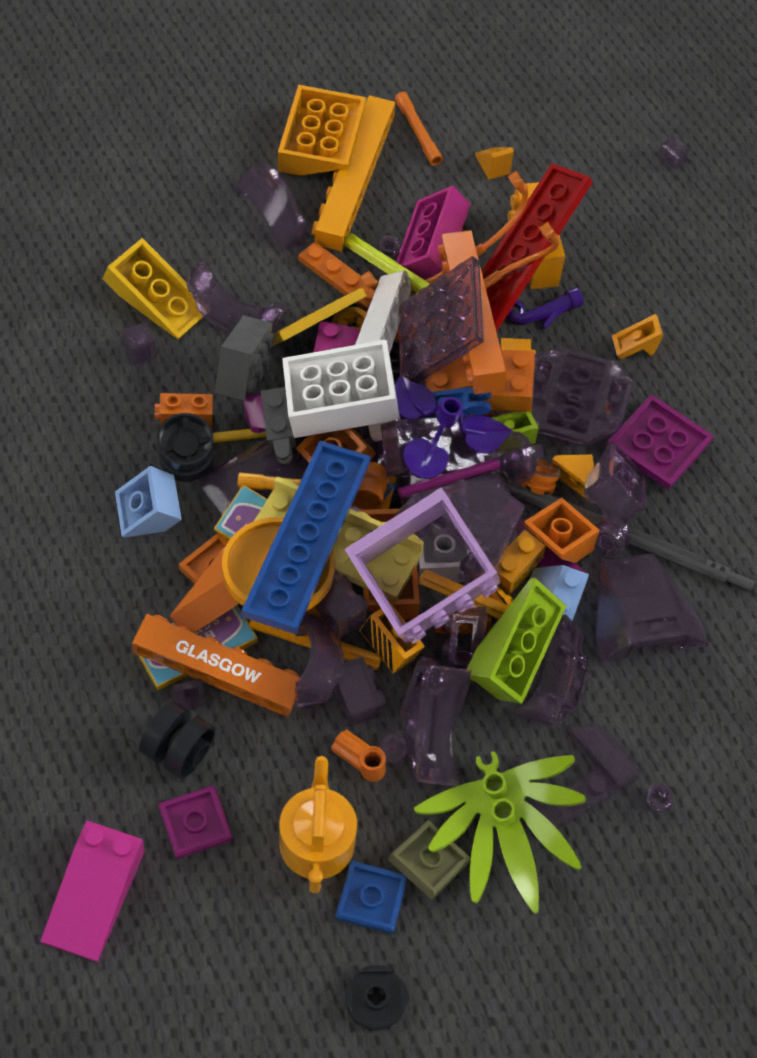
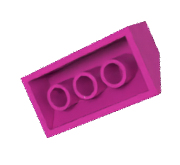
[396,186,470,280]

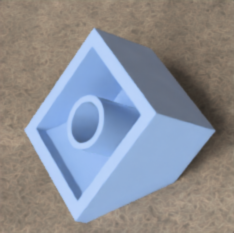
[115,466,182,538]
[531,565,589,634]

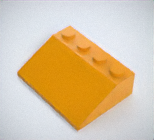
[278,85,366,176]

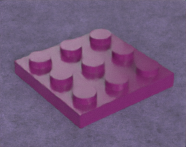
[606,394,714,490]

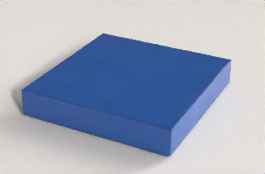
[335,860,407,934]

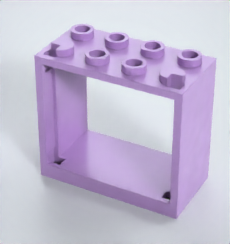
[344,487,501,643]

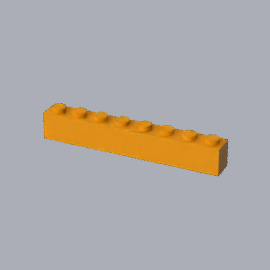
[312,95,395,252]

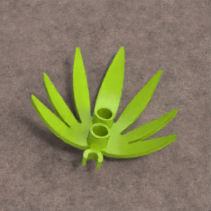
[414,751,586,914]

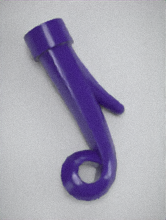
[506,287,584,329]

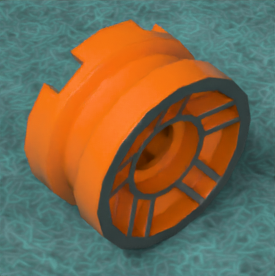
[519,458,561,495]

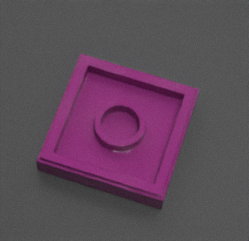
[158,785,233,859]

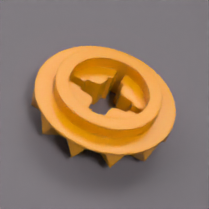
[332,307,367,331]

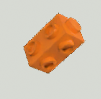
[155,393,213,430]

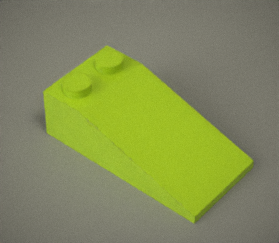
[465,578,566,704]

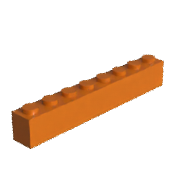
[438,230,506,394]

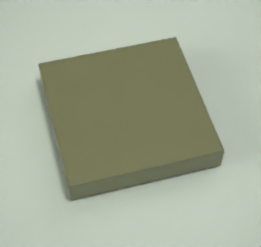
[388,820,471,900]

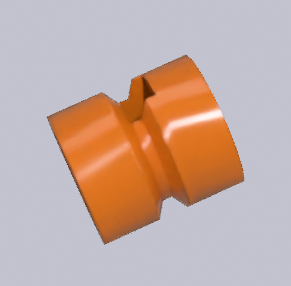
[352,462,389,510]

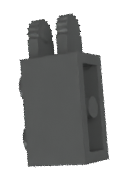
[260,387,297,466]

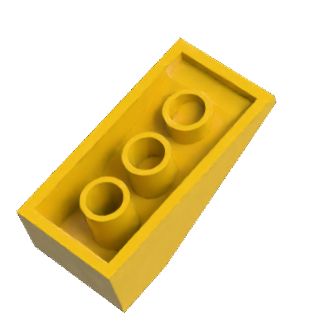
[102,238,212,339]

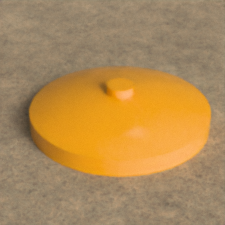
[222,517,335,611]

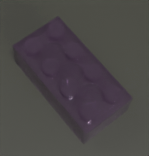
[381,417,492,478]

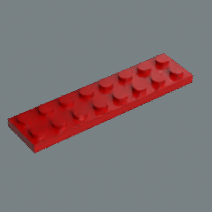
[447,163,593,332]

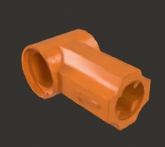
[331,729,386,782]

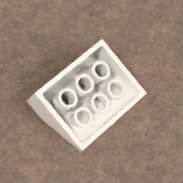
[283,340,400,438]

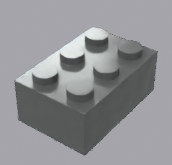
[215,316,275,401]

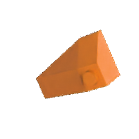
[170,547,239,632]

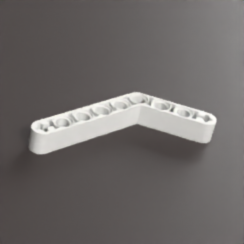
[356,271,411,442]

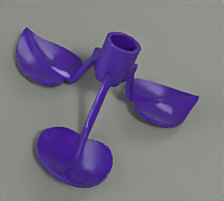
[395,376,512,479]

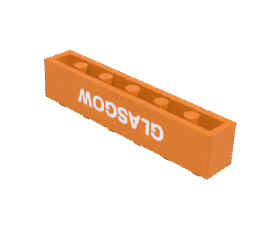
[132,614,304,717]

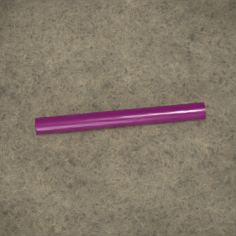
[398,458,500,499]

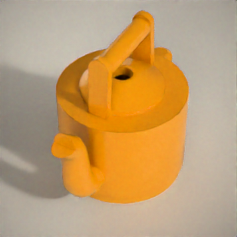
[279,756,357,894]

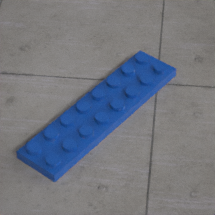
[241,441,371,635]

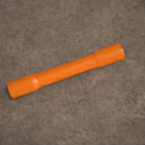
[395,92,443,166]

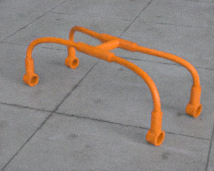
[360,171,559,343]

